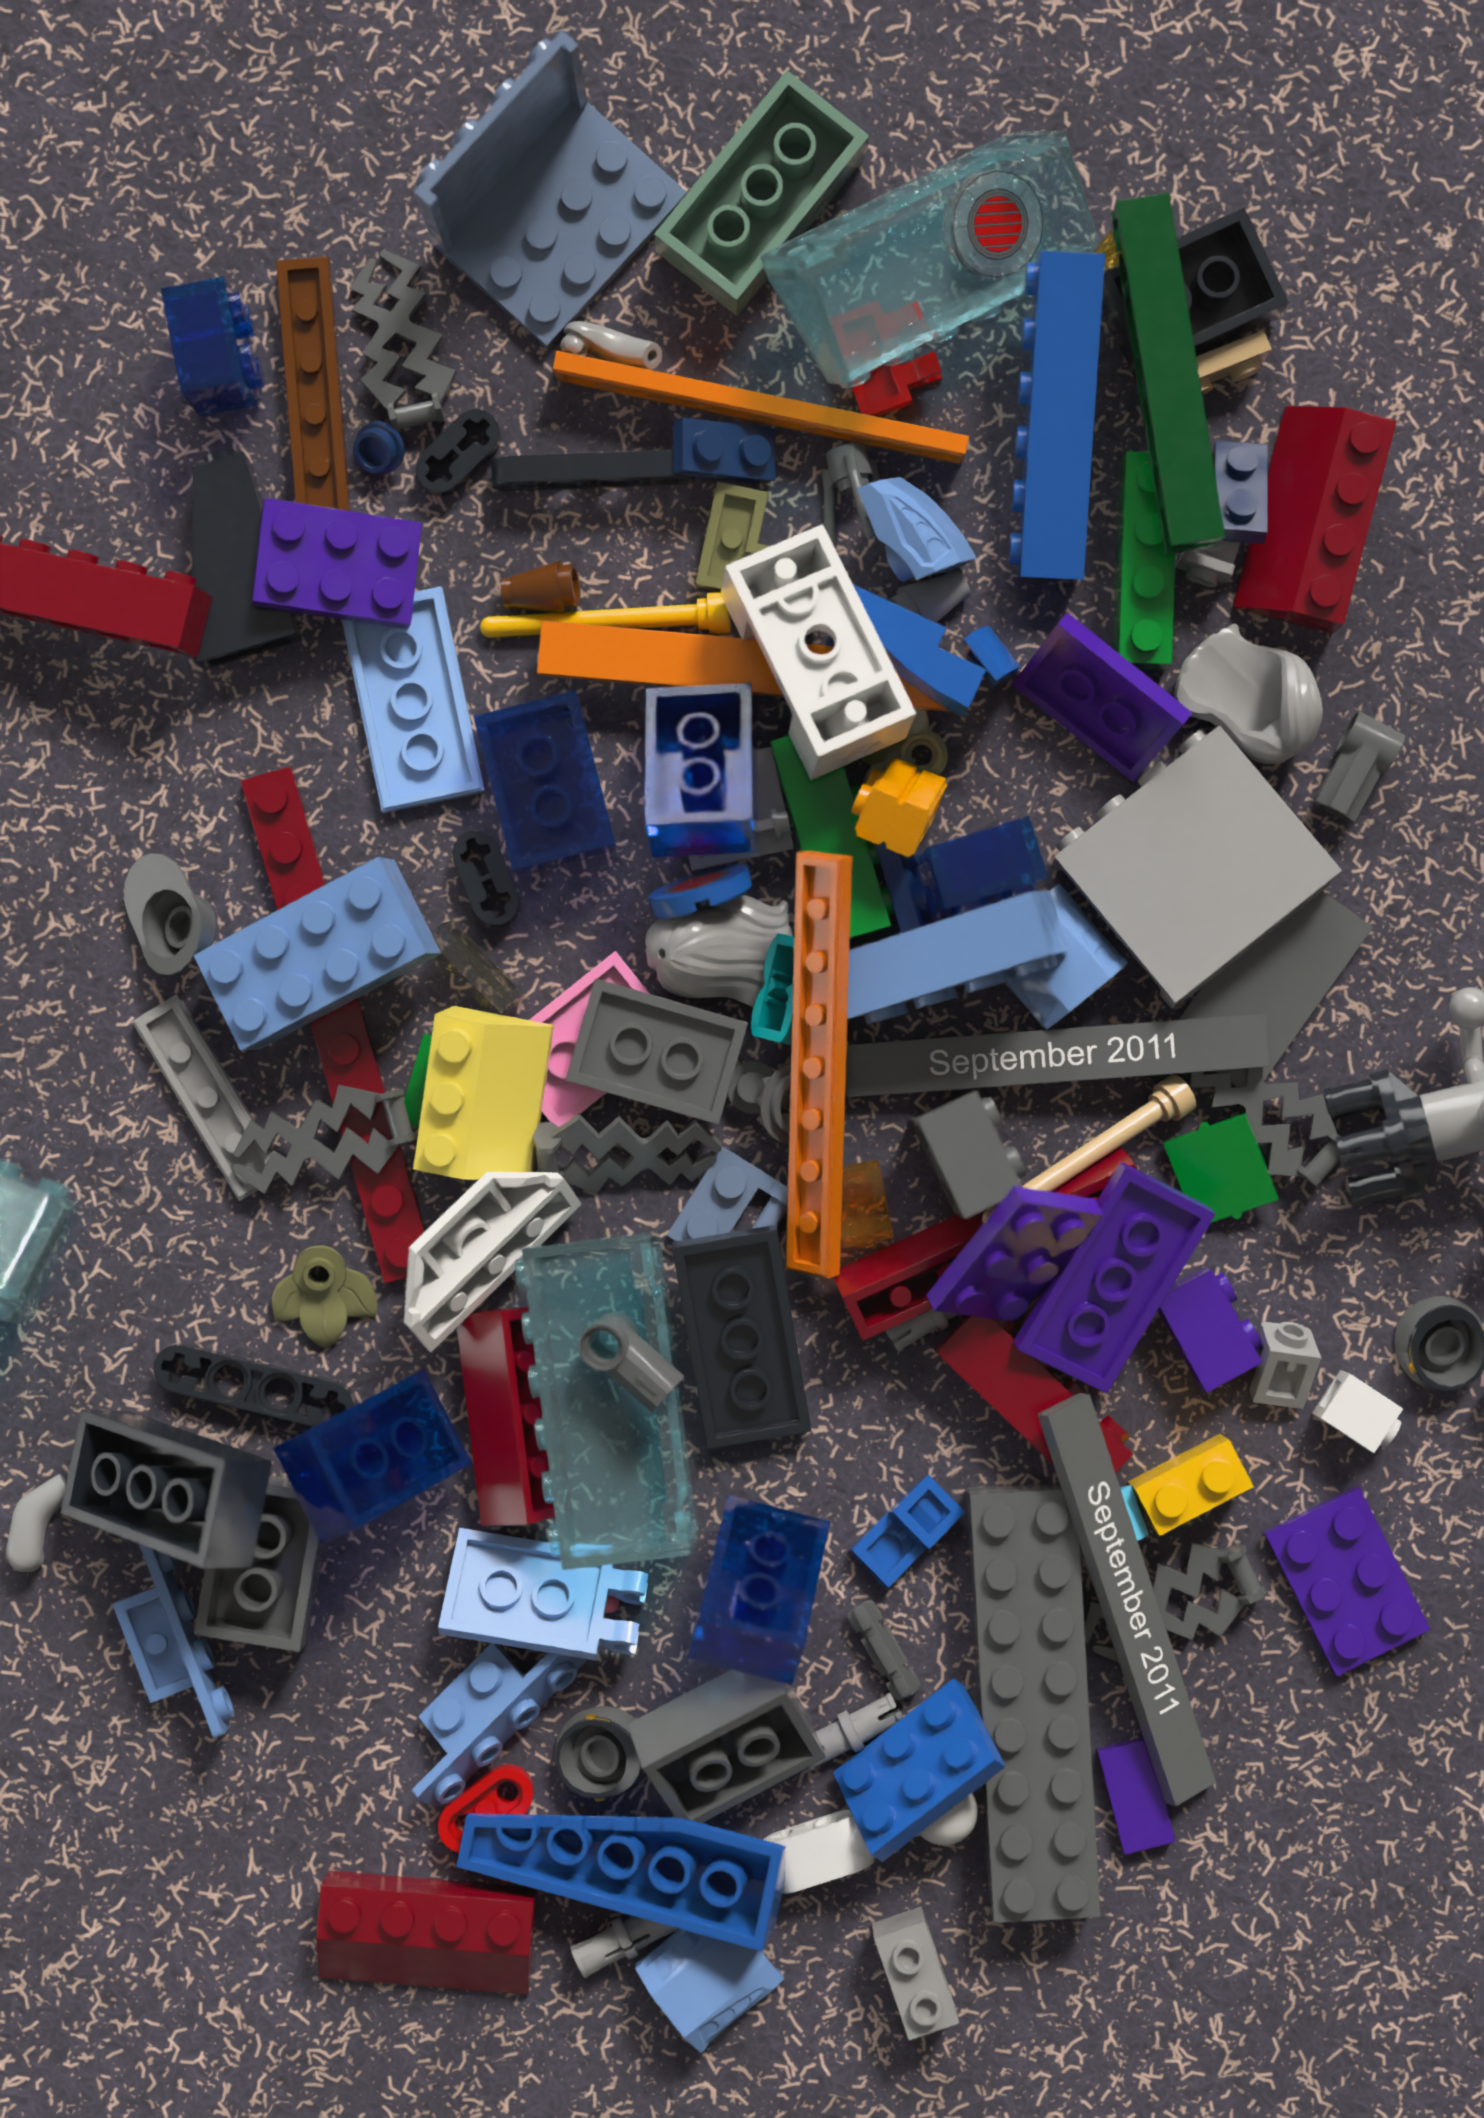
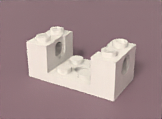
[720,524,916,780]

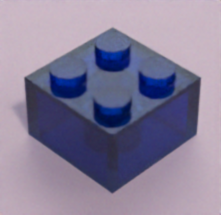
[161,276,265,416]
[922,816,1048,917]

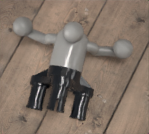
[1324,987,1484,1209]

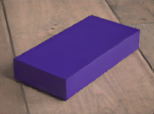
[1096,1737,1176,1855]

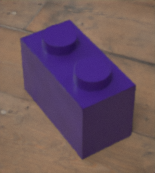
[1157,1267,1263,1393]

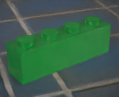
[1113,451,1176,673]
[770,736,896,940]

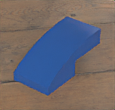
[960,626,1022,688]
[848,1474,965,1588]

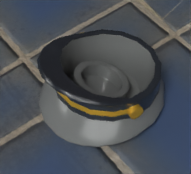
[1394,1296,1484,1391]
[554,1706,645,1801]

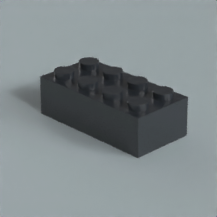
[61,1409,273,1568]

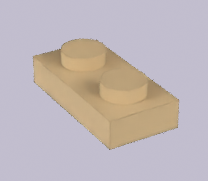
[1196,330,1272,395]

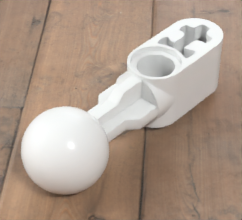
[763,1793,978,1893]

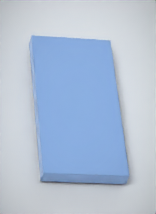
[342,586,485,813]

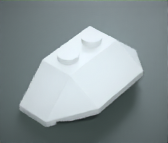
[404,1172,582,1352]

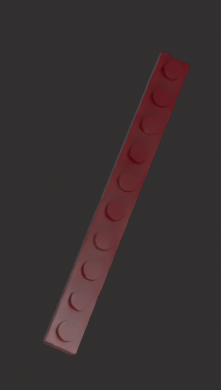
[240,766,426,1283]

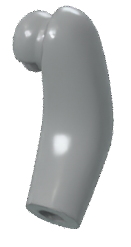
[560,321,662,370]
[6,1474,67,1572]

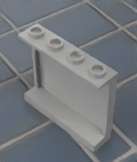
[1054,725,1342,1010]

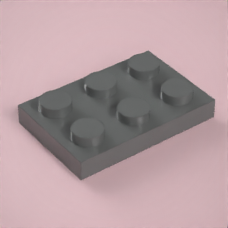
[566,978,748,1125]

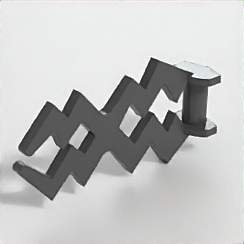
[349,250,457,432]
[1189,1067,1353,1189]
[232,1085,417,1194]
[532,1114,722,1193]
[1084,1542,1267,1663]

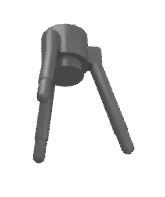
[820,443,882,548]

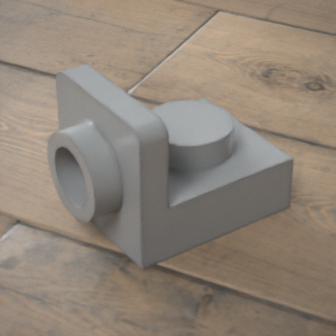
[1176,541,1240,587]
[1249,1321,1321,1409]

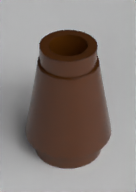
[501,560,581,613]

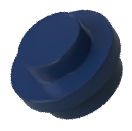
[353,421,405,475]

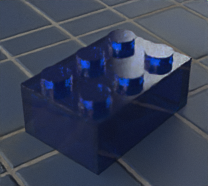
[644,682,758,858]
[473,690,618,876]
[273,1369,472,1544]
[687,1495,830,1685]

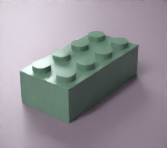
[654,70,869,316]

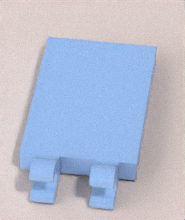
[438,1528,648,1660]

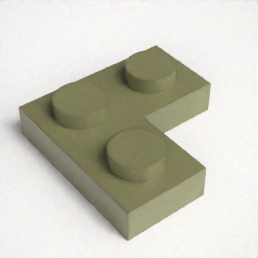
[695,481,771,592]

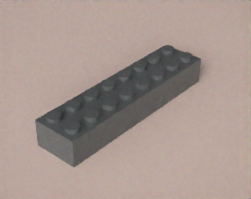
[966,1483,1101,1923]

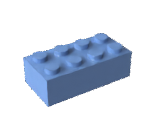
[193,857,442,1051]
[847,891,1069,1025]

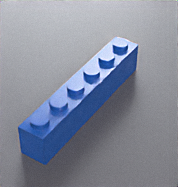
[1008,251,1105,580]

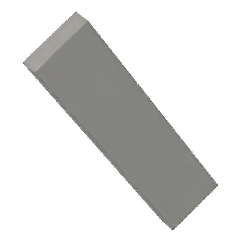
[132,994,282,1201]

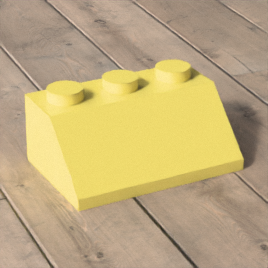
[413,1006,554,1180]

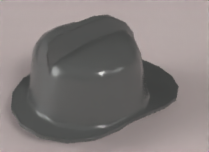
[124,853,217,975]

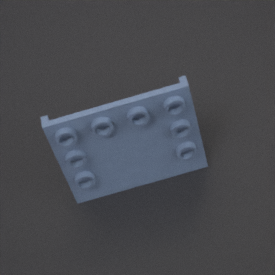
[414,30,687,350]

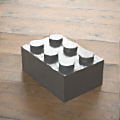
[910,1092,1027,1219]
[194,1475,334,1652]
[627,1650,826,1823]

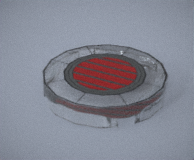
[943,169,1044,279]

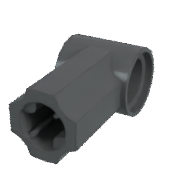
[1313,710,1406,824]
[578,1312,685,1413]

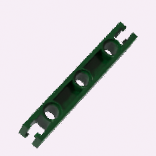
[1110,192,1225,555]

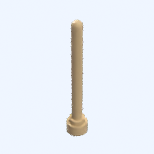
[982,1074,1196,1223]

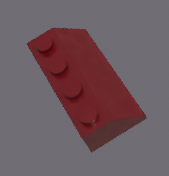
[1232,406,1397,634]
[316,1870,538,1995]

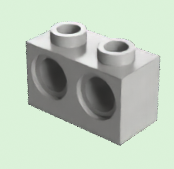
[872,1907,959,2041]

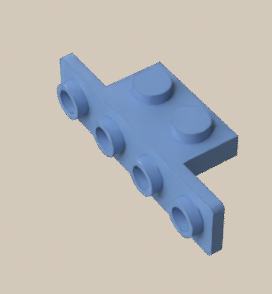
[112,1544,234,1738]
[412,1643,586,1808]

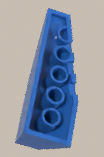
[456,1813,786,1951]

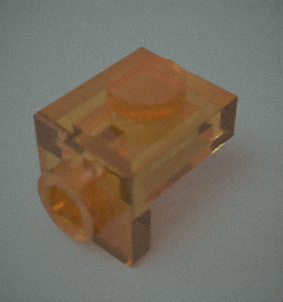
[841,1159,894,1248]

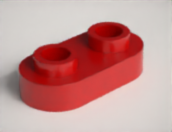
[438,1764,534,1853]

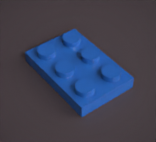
[833,1678,1006,1862]

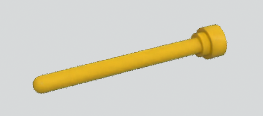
[480,592,731,638]

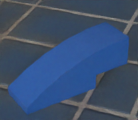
[852,584,986,718]

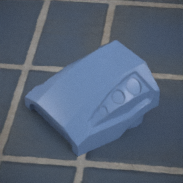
[857,477,977,582]
[1004,884,1129,1030]
[635,1929,784,2053]

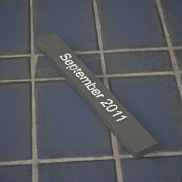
[846,1014,1270,1097]
[1037,1393,1216,1806]

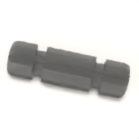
[847,1600,921,1700]

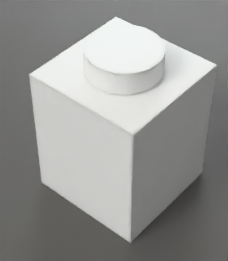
[1312,1370,1403,1453]

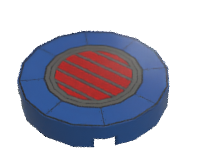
[647,864,752,919]

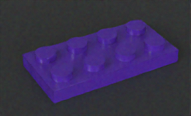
[1013,1162,1216,1393]

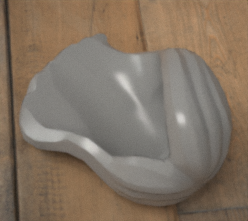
[1174,624,1323,764]
[645,895,793,1007]

